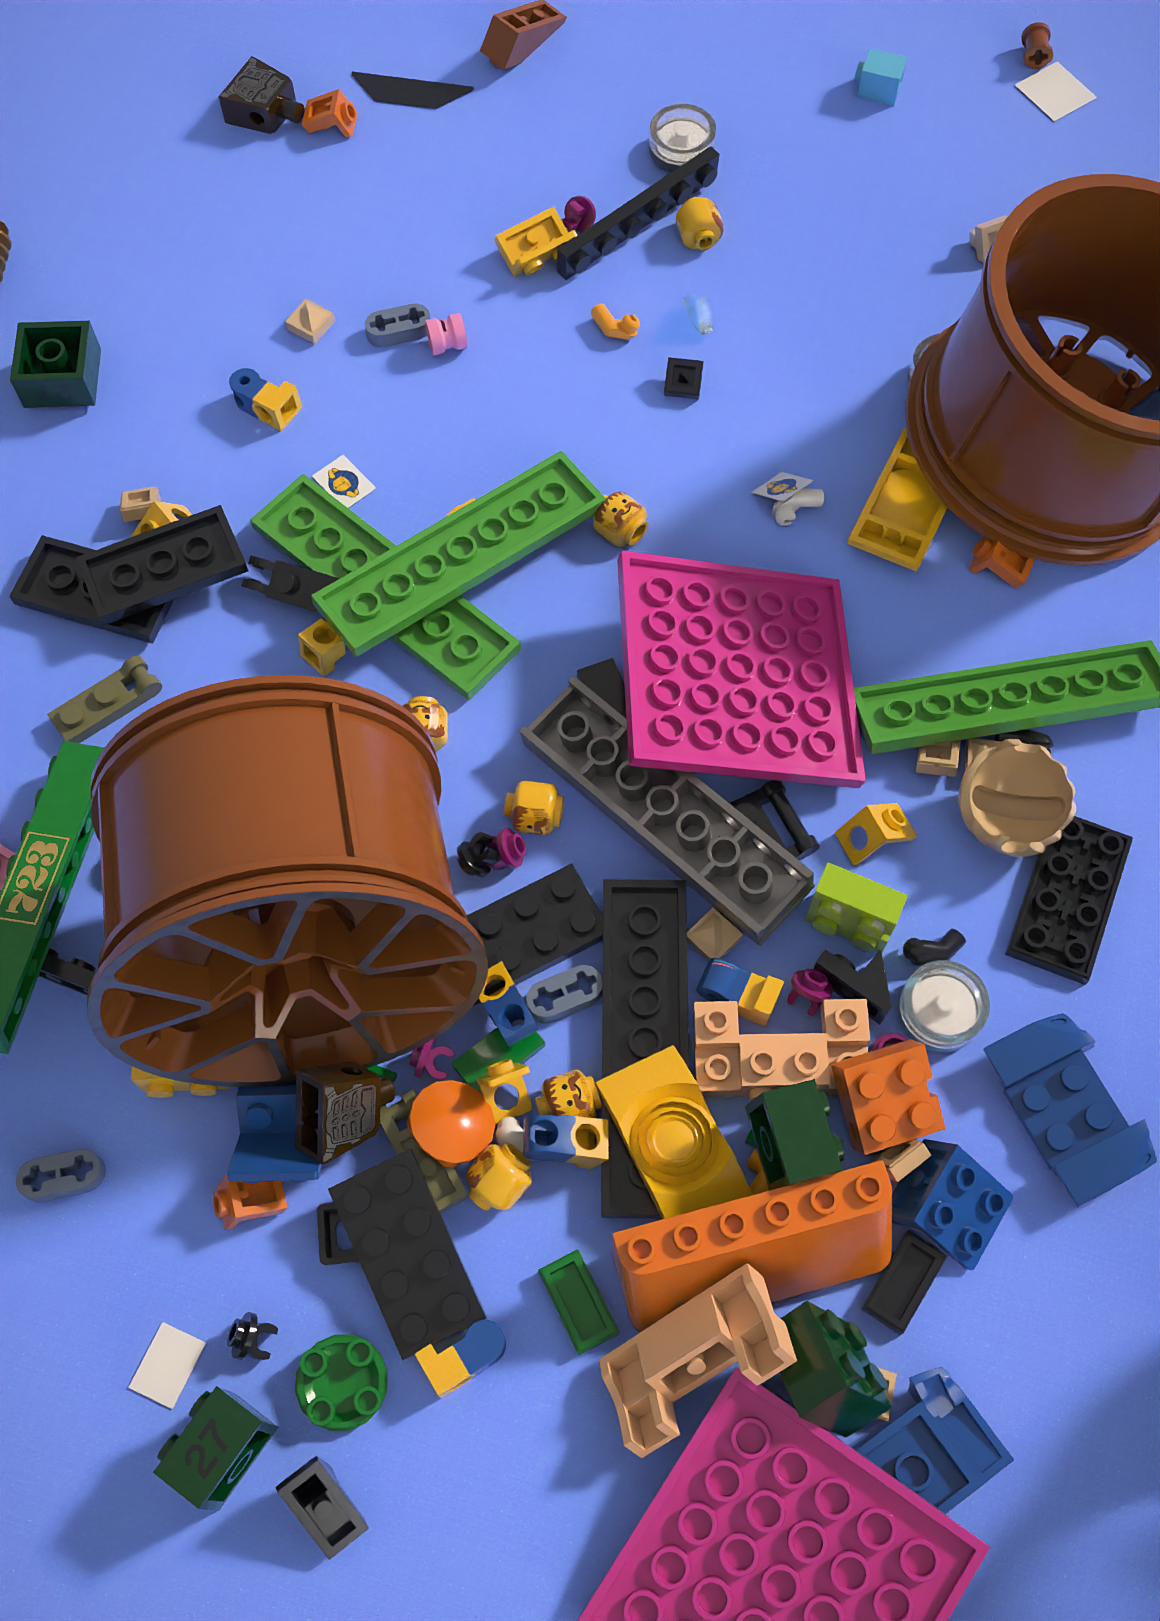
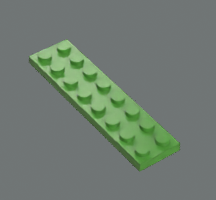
[311,450,606,657]
[250,473,521,701]
[854,640,1160,755]

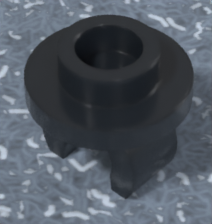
[457,832,500,877]
[227,1312,278,1360]

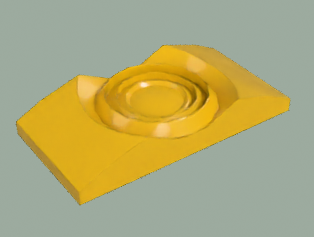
[847,428,948,572]
[595,1045,752,1219]

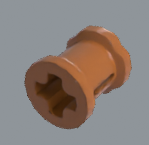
[1021,22,1054,69]

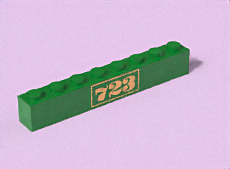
[0,741,104,1054]

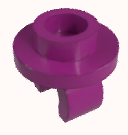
[561,195,596,232]
[486,828,526,870]
[787,969,833,1016]
[409,1038,455,1079]

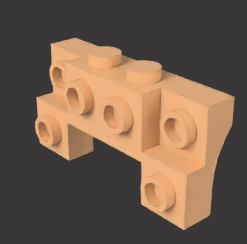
[693,999,870,1101]
[599,1263,797,1458]

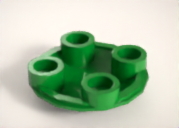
[295,1334,388,1431]

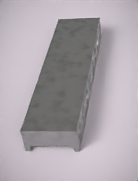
[519,675,815,946]

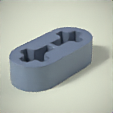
[365,303,430,347]
[526,965,603,1023]
[16,1149,106,1202]

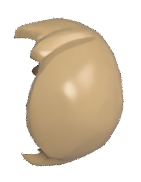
[958,739,1077,857]

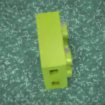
[805,862,908,953]

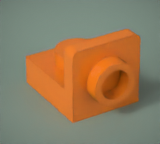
[302,89,357,138]
[968,537,1035,589]
[213,1174,288,1230]

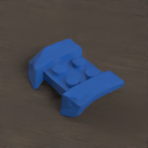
[983,1013,1157,1207]
[833,1367,1014,1514]

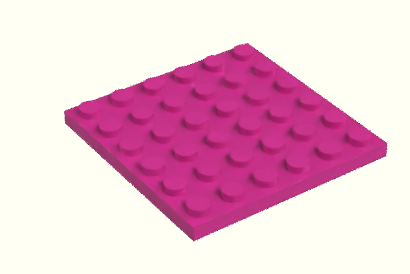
[617,551,866,788]
[577,1366,990,1621]

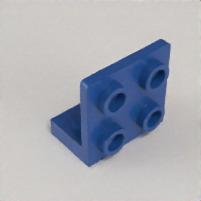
[227,1086,322,1184]
[892,1139,1013,1270]

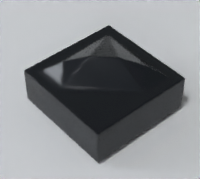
[664,357,704,399]

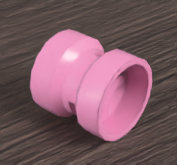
[425,313,468,356]

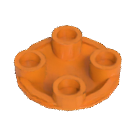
[406,1080,495,1168]

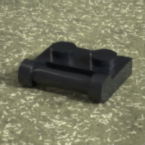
[730,780,820,860]

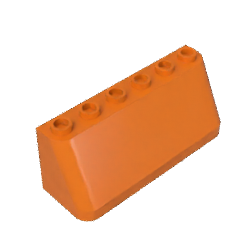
[611,1160,892,1333]

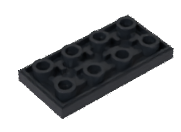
[1005,816,1133,985]

